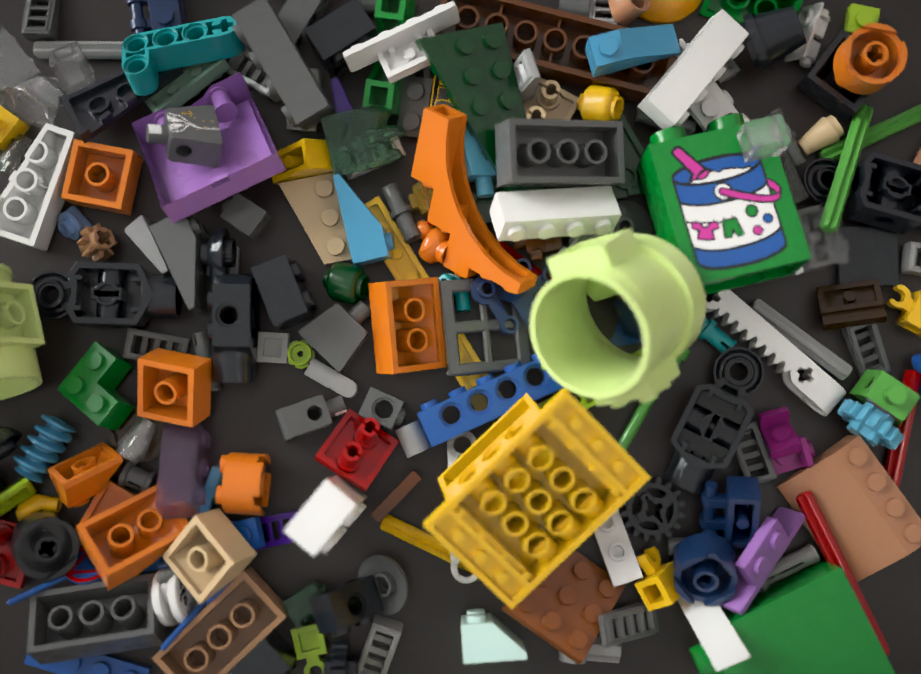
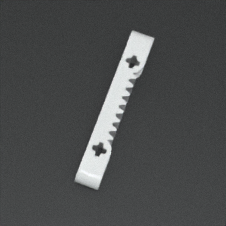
[705,290,846,417]

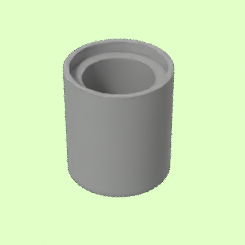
[395,420,432,458]

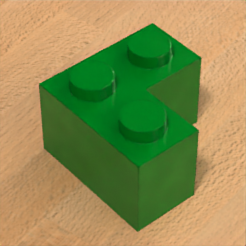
[57,341,135,431]

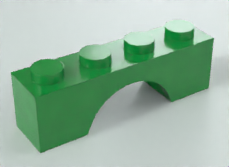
[362,0,416,116]

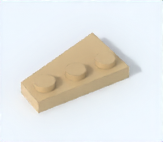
[278,172,352,266]

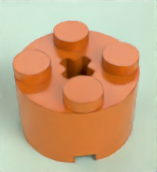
[833,23,908,95]
[215,452,271,516]

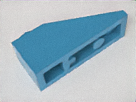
[585,24,681,78]
[333,174,395,266]

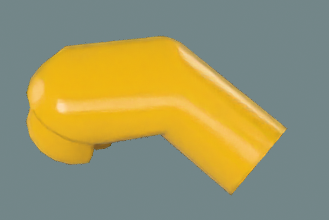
[15,494,62,522]

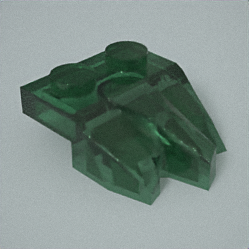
[320,104,407,175]

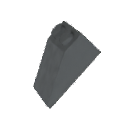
[149,216,209,316]

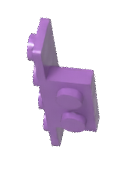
[719,506,806,615]

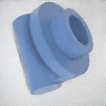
[57,206,93,240]

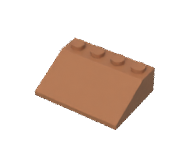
[775,435,921,582]

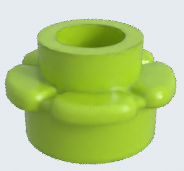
[287,339,315,369]

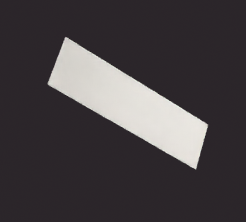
[677,596,750,671]

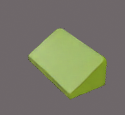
[0,476,37,517]

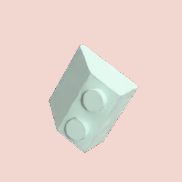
[461,609,527,664]

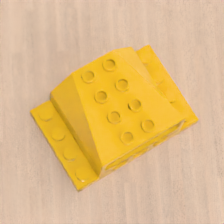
[423,388,651,609]

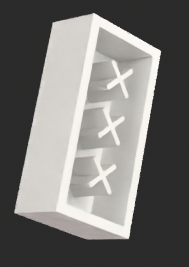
[283,475,367,557]

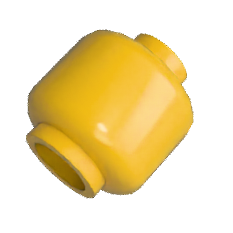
[577,84,624,121]

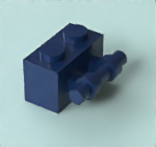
[126,0,188,34]
[699,476,762,549]

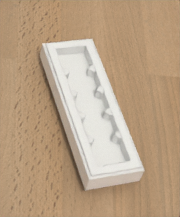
[593,510,643,588]

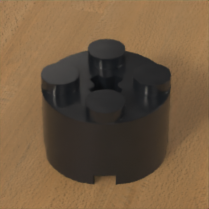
[10,510,80,580]

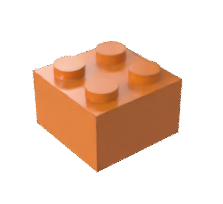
[61,139,143,216]
[137,348,212,428]

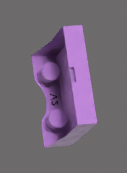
[132,72,286,223]

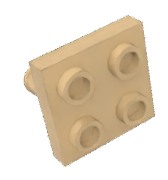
[523,77,578,120]

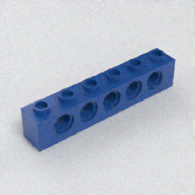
[417,353,564,447]

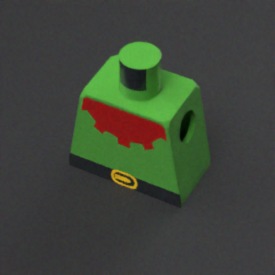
[849,369,921,428]

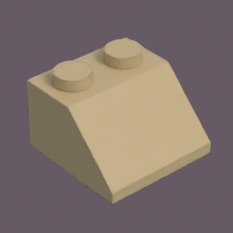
[162,508,257,604]

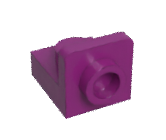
[758,406,802,459]
[766,436,815,475]

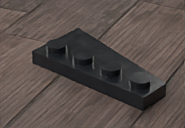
[61,68,184,143]

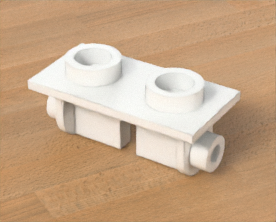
[784,2,830,68]

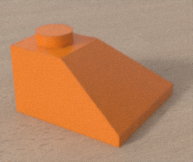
[47,442,123,509]

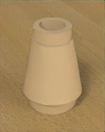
[797,115,844,156]

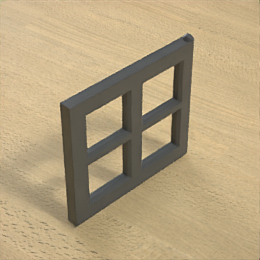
[439,278,531,377]

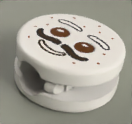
[151,568,198,626]

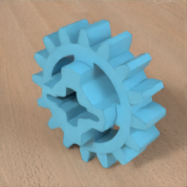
[837,399,904,450]

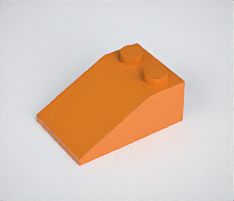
[76,482,189,591]

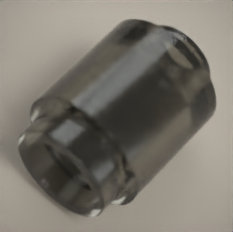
[0,134,34,177]

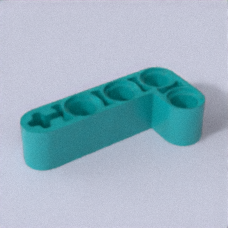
[122,16,246,96]

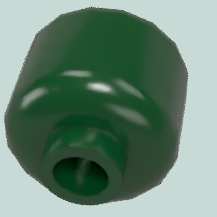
[323,262,370,304]

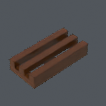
[370,469,423,523]

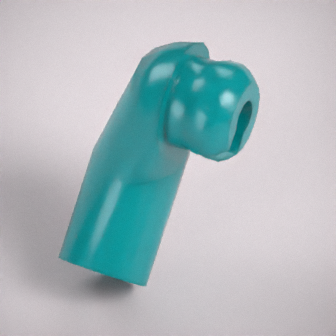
[438,273,471,313]

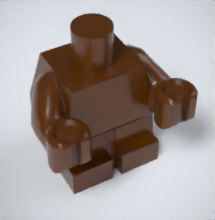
[513,237,564,262]

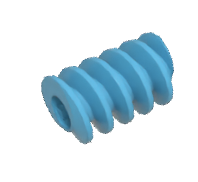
[13,414,77,483]

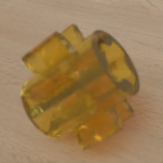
[408,182,434,216]

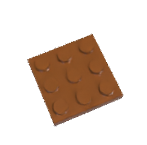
[501,550,626,664]

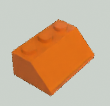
[368,277,446,374]

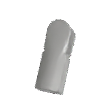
[304,358,358,398]

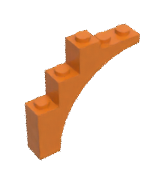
[411,103,537,295]

